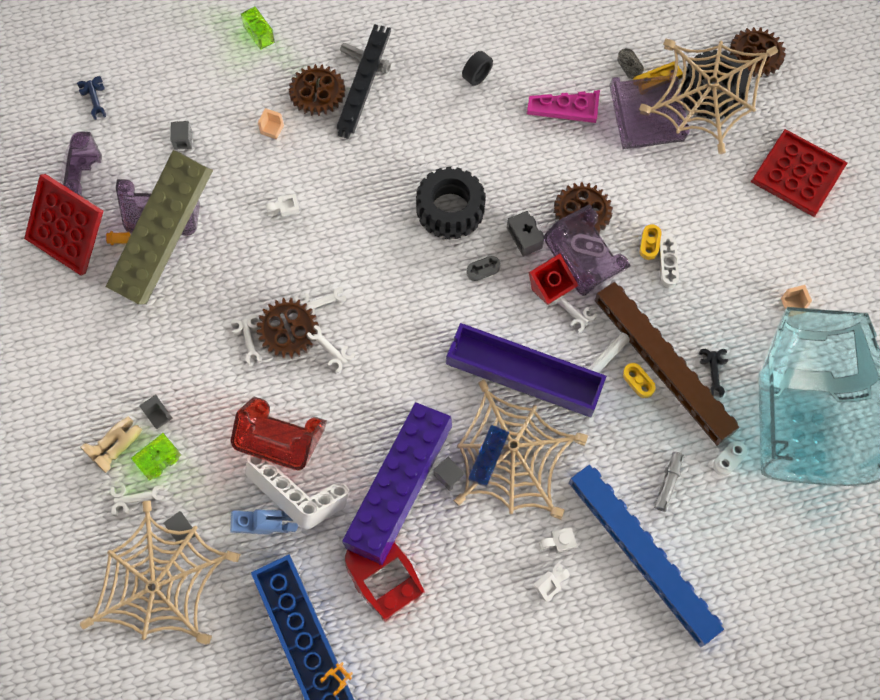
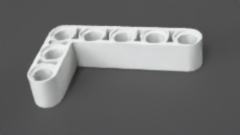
[245,453,349,529]

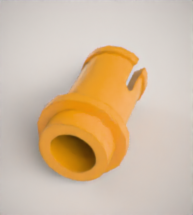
[106,231,131,246]

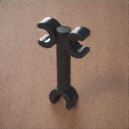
[699,349,728,398]

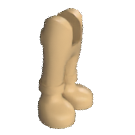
[80,416,142,473]

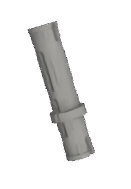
[654,452,685,512]

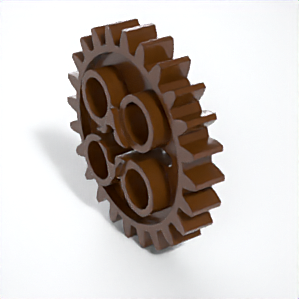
[729,27,786,77]
[289,64,346,116]
[553,182,613,237]
[256,298,319,359]

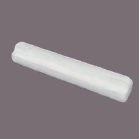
[587,333,630,373]

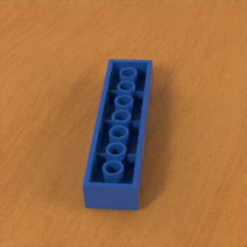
[251,554,354,700]

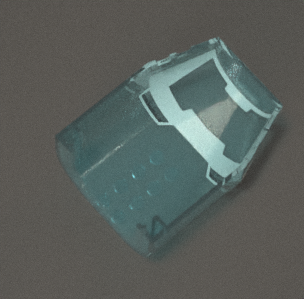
[758,307,880,486]

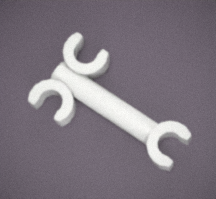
[295,287,346,315]
[552,296,597,335]
[231,315,261,365]
[307,325,355,374]
[110,485,166,516]

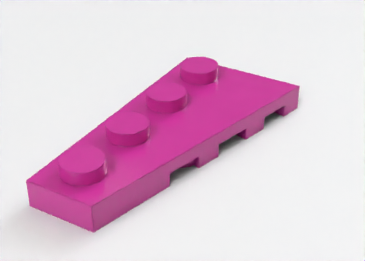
[527,90,600,123]

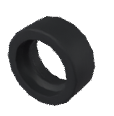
[462,51,493,86]

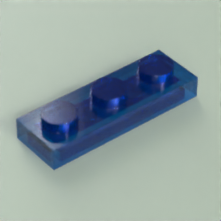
[468,425,509,488]

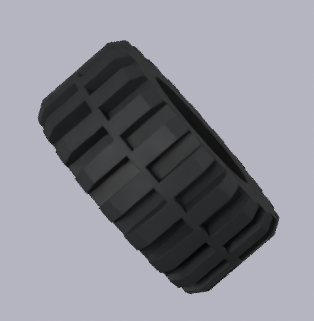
[680,50,751,119]
[416,167,486,239]

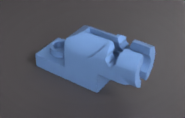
[230,509,298,535]

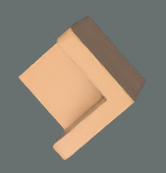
[258,108,284,139]
[781,285,812,315]

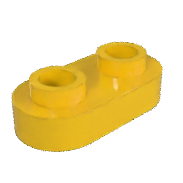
[639,224,662,260]
[623,363,656,398]

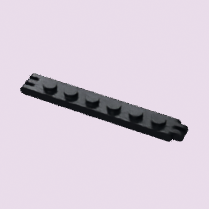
[337,24,391,139]

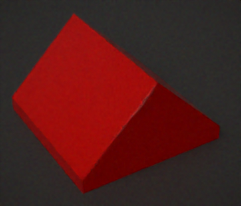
[528,253,579,305]

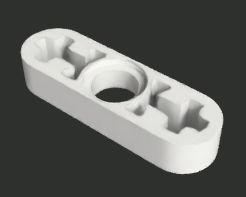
[659,236,679,288]

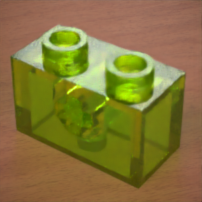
[241,6,275,50]
[131,433,181,481]

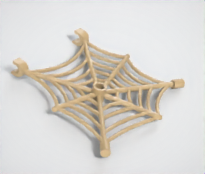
[639,38,778,154]
[453,380,588,520]
[80,501,241,645]

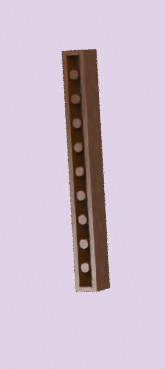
[594,281,740,446]

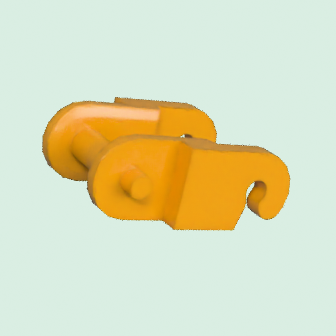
[320,662,353,697]

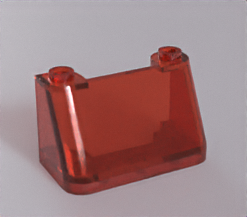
[231,396,327,471]

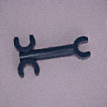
[77,76,106,120]

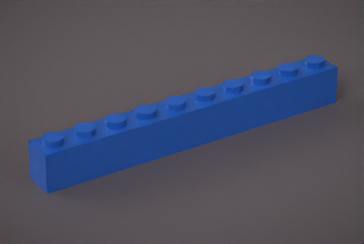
[569,464,724,648]

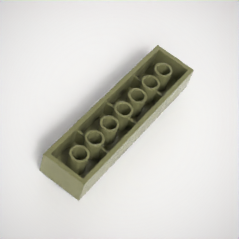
[105,150,213,304]

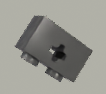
[507,211,545,257]

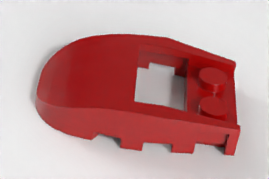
[345,542,425,621]

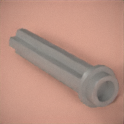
[340,43,391,73]

